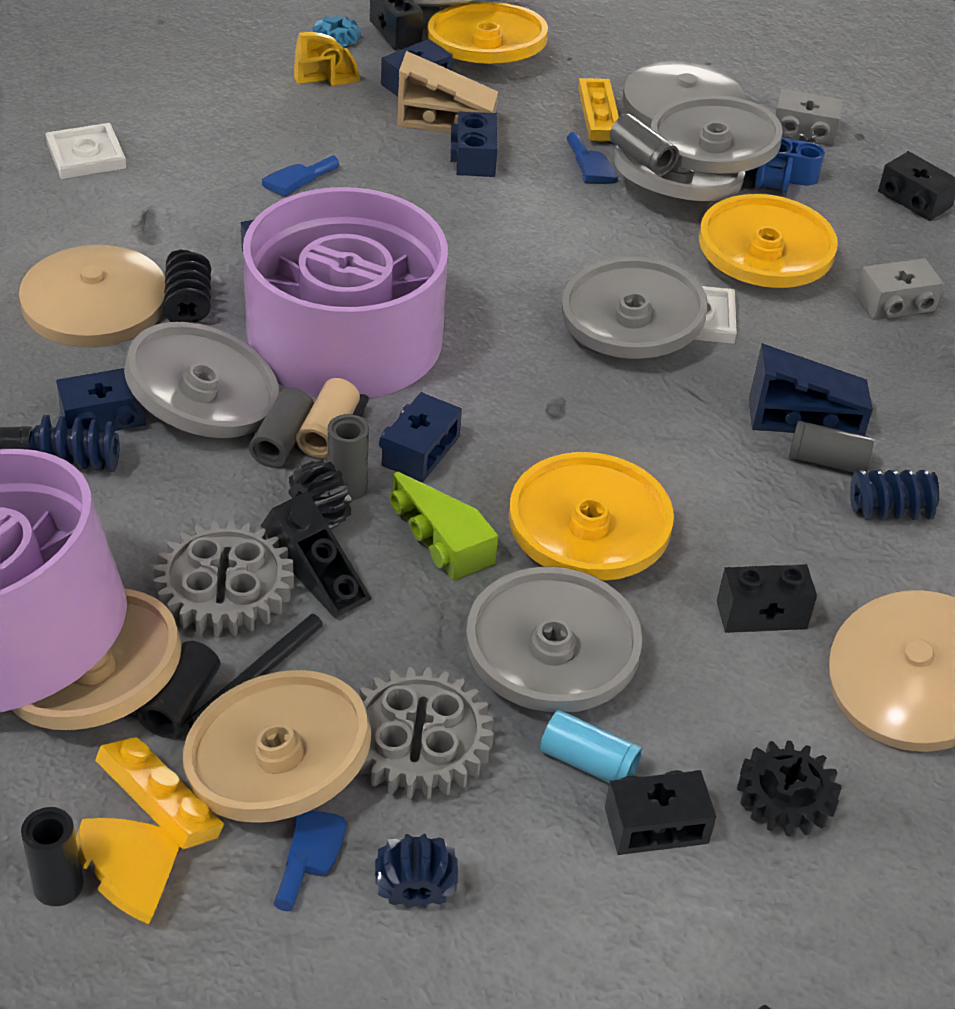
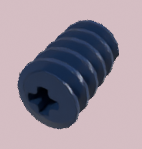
[29,415,120,472]
[850,470,939,520]

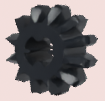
[288,460,352,529]

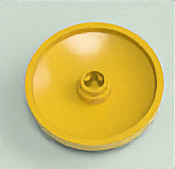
[428,2,548,64]
[699,194,838,288]
[509,452,674,581]

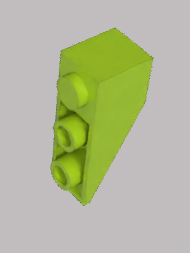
[389,472,498,581]

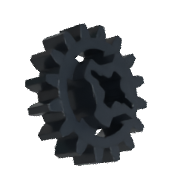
[737,740,842,836]

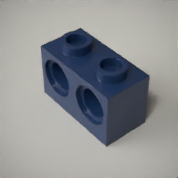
[450,111,497,177]

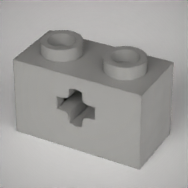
[776,88,843,146]
[855,258,944,320]

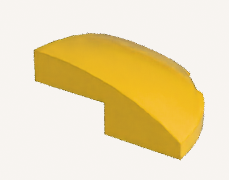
[294,32,360,86]
[76,818,180,925]

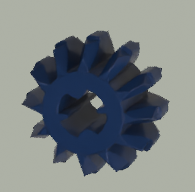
[375,833,458,909]

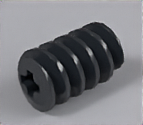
[163,249,212,323]

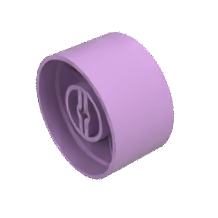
[243,187,448,399]
[0,449,127,712]

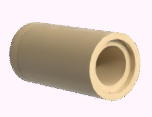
[296,378,360,458]

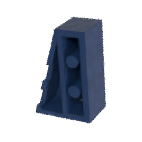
[749,343,873,436]

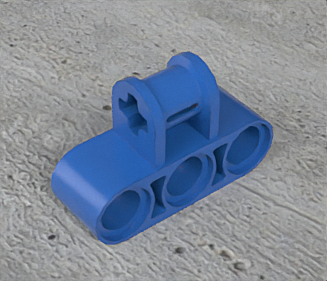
[745,138,825,194]

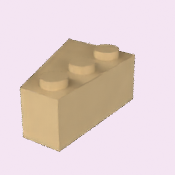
[397,51,498,133]

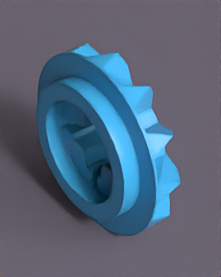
[313,15,361,47]

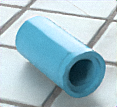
[540,710,643,783]

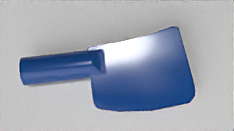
[567,132,618,184]
[262,155,339,196]
[274,810,347,911]

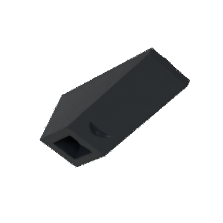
[260,491,372,619]

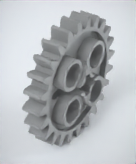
[154,521,294,637]
[358,667,494,799]

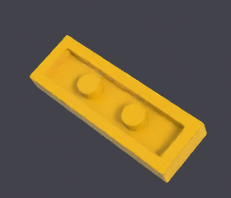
[578,78,619,143]
[95,737,224,849]

